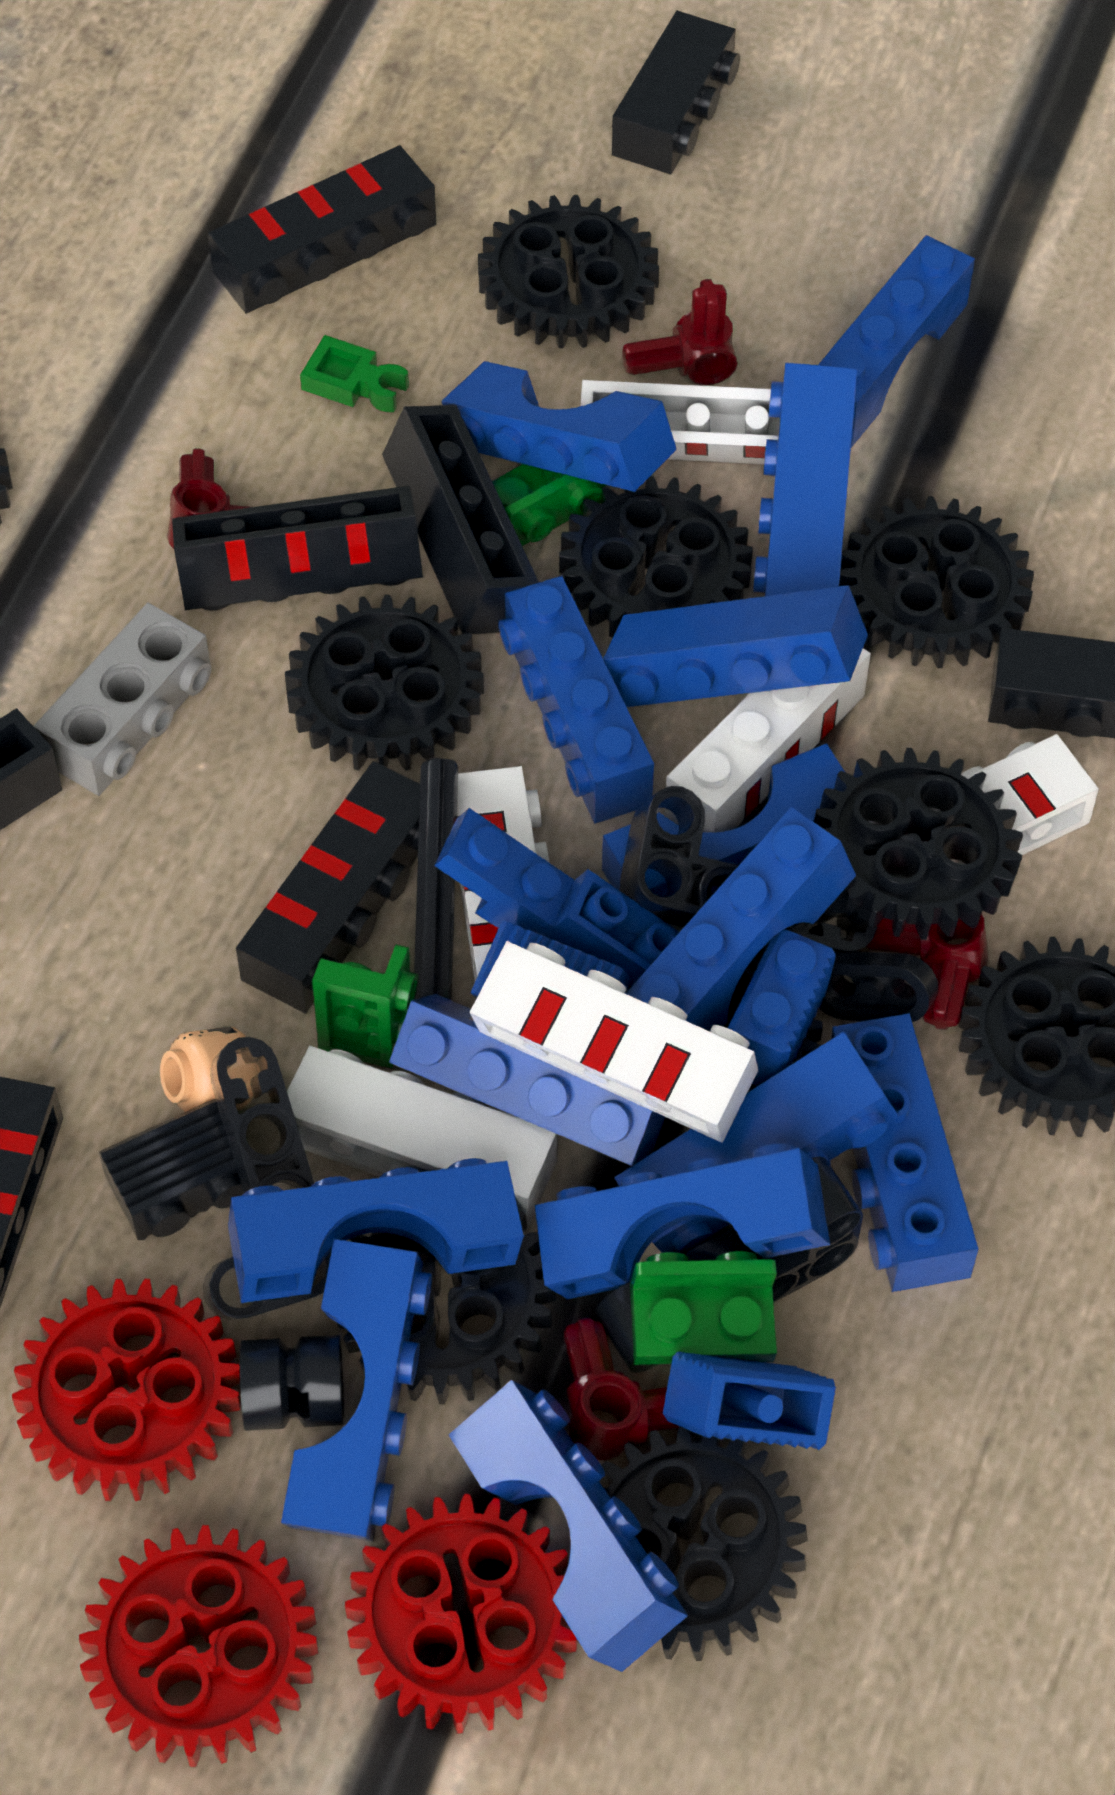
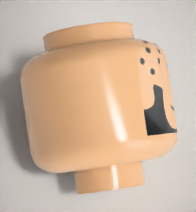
[160,1027,260,1112]

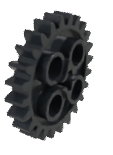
[478,195,659,348]
[559,476,753,638]
[839,496,1034,668]
[285,595,484,771]
[814,748,1023,940]
[958,937,1115,1137]
[337,1211,556,1404]
[602,1426,808,1661]

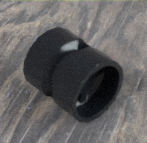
[240,1335,344,1431]

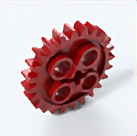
[12,1278,241,1502]
[345,1494,578,1734]
[79,1525,319,1767]

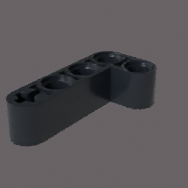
[620,786,877,952]
[203,1037,331,1320]
[594,1156,863,1373]

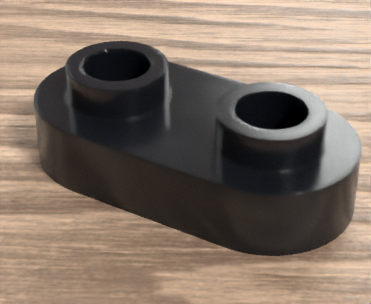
[819,951,939,1022]

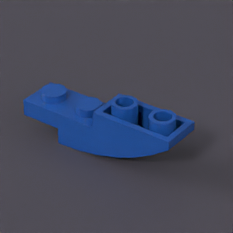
[434,808,679,986]

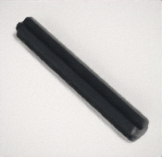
[414,758,459,1000]

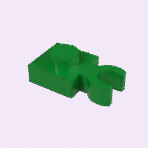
[300,335,409,412]

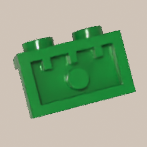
[492,464,607,546]
[312,944,419,1069]
[630,1251,777,1365]

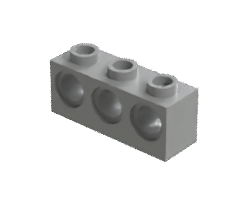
[33,602,211,796]

